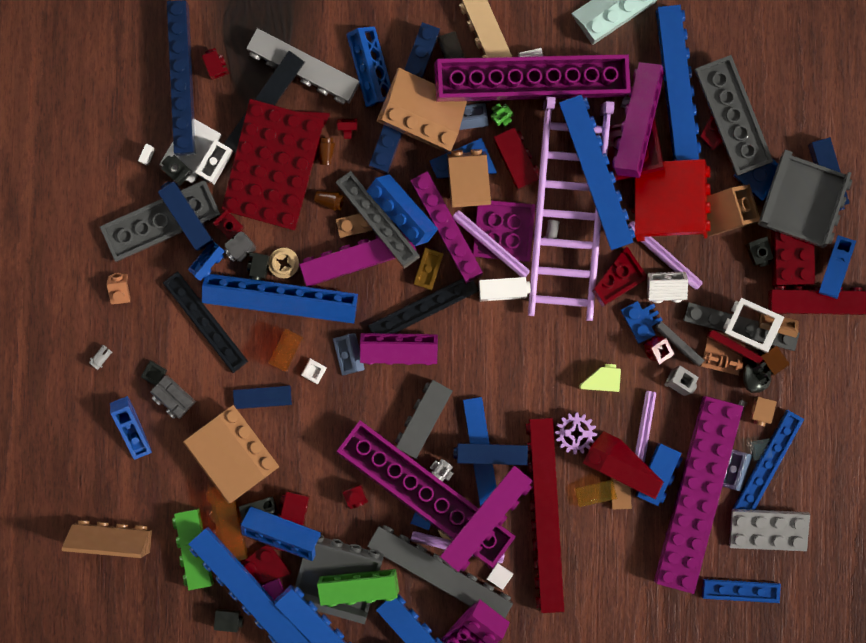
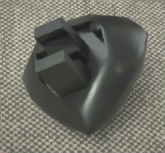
[743,362,772,393]

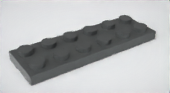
[695,55,773,176]
[100,180,221,262]

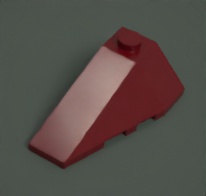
[583,431,664,500]

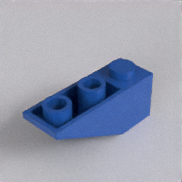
[819,235,856,299]

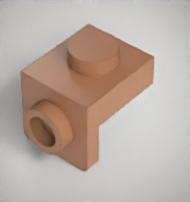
[107,273,131,305]

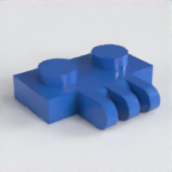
[620,301,663,344]

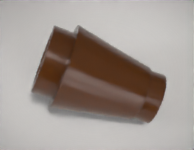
[317,138,335,165]
[315,191,344,211]

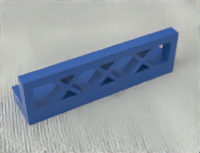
[346,27,391,107]

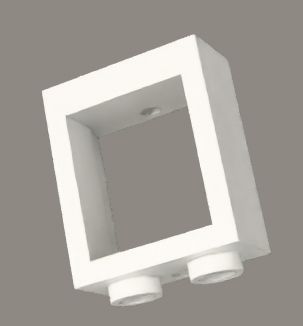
[478,277,531,302]
[723,298,784,353]

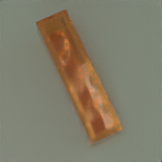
[206,486,248,560]

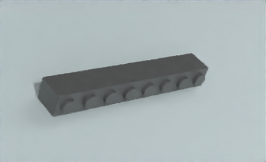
[367,524,513,618]

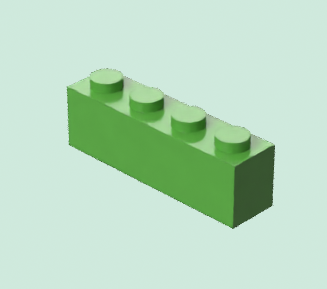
[172,508,214,590]
[317,569,399,607]

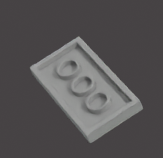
[729,509,810,551]

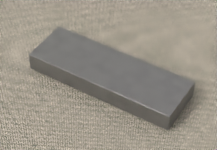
[655,321,705,366]

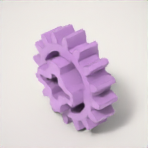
[555,413,597,454]

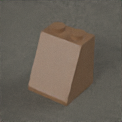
[447,149,491,208]
[703,184,760,237]

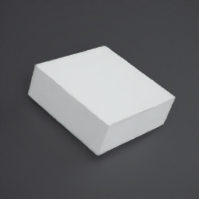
[138,144,155,166]
[301,358,327,384]
[487,563,513,590]

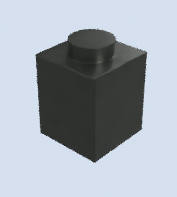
[214,609,243,632]

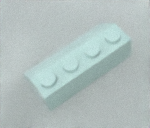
[571,0,657,45]

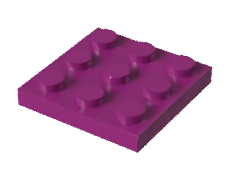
[473,201,535,262]

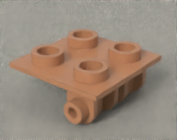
[701,330,746,375]

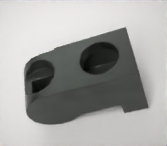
[238,496,277,520]

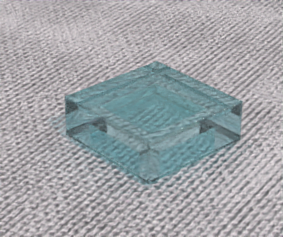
[750,438,773,461]

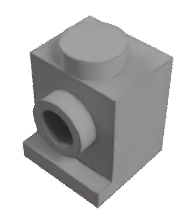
[664,365,699,396]

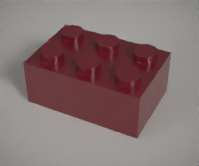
[771,230,815,286]

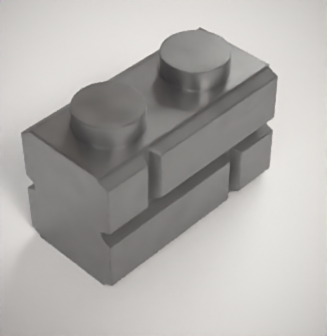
[225,231,256,262]
[150,375,196,418]

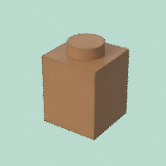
[749,397,777,427]

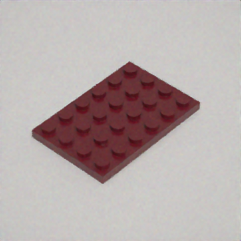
[221,99,325,231]

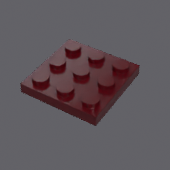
[599,118,664,181]

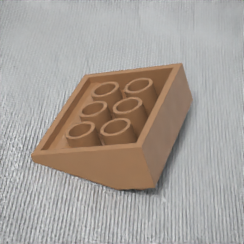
[377,68,467,152]
[183,405,279,504]
[62,520,152,558]

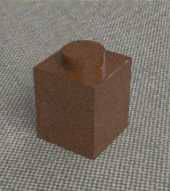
[759,345,790,376]

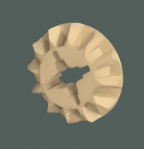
[268,248,299,279]

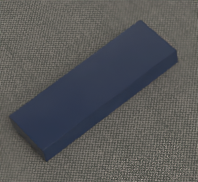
[233,386,292,409]

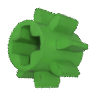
[490,103,514,127]

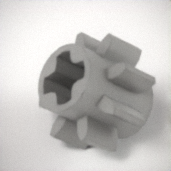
[430,459,454,482]

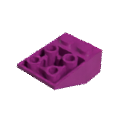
[441,599,510,643]

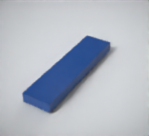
[702,579,781,603]

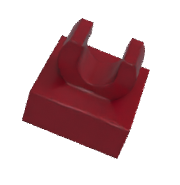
[337,118,357,139]

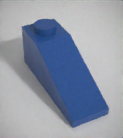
[110,396,152,460]

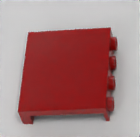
[635,159,711,242]

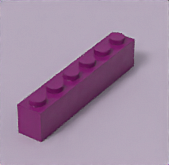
[613,62,664,178]
[411,171,483,284]
[299,228,416,287]
[439,466,532,573]

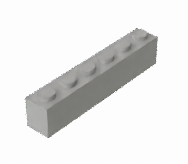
[247,28,360,104]

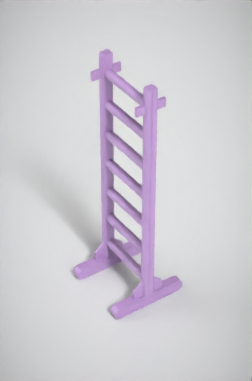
[527,96,614,321]

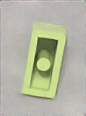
[579,364,621,392]

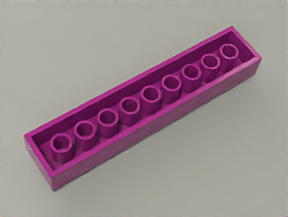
[434,54,631,102]
[654,396,744,594]
[336,421,516,569]

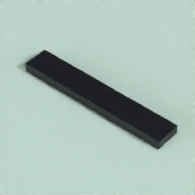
[224,51,305,153]
[163,271,249,373]
[368,278,479,334]

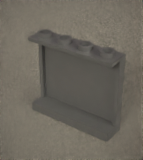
[758,149,852,248]
[295,535,384,624]

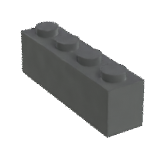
[395,380,453,458]

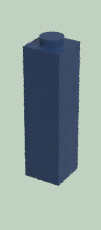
[808,137,850,211]
[158,181,214,251]
[453,443,528,465]

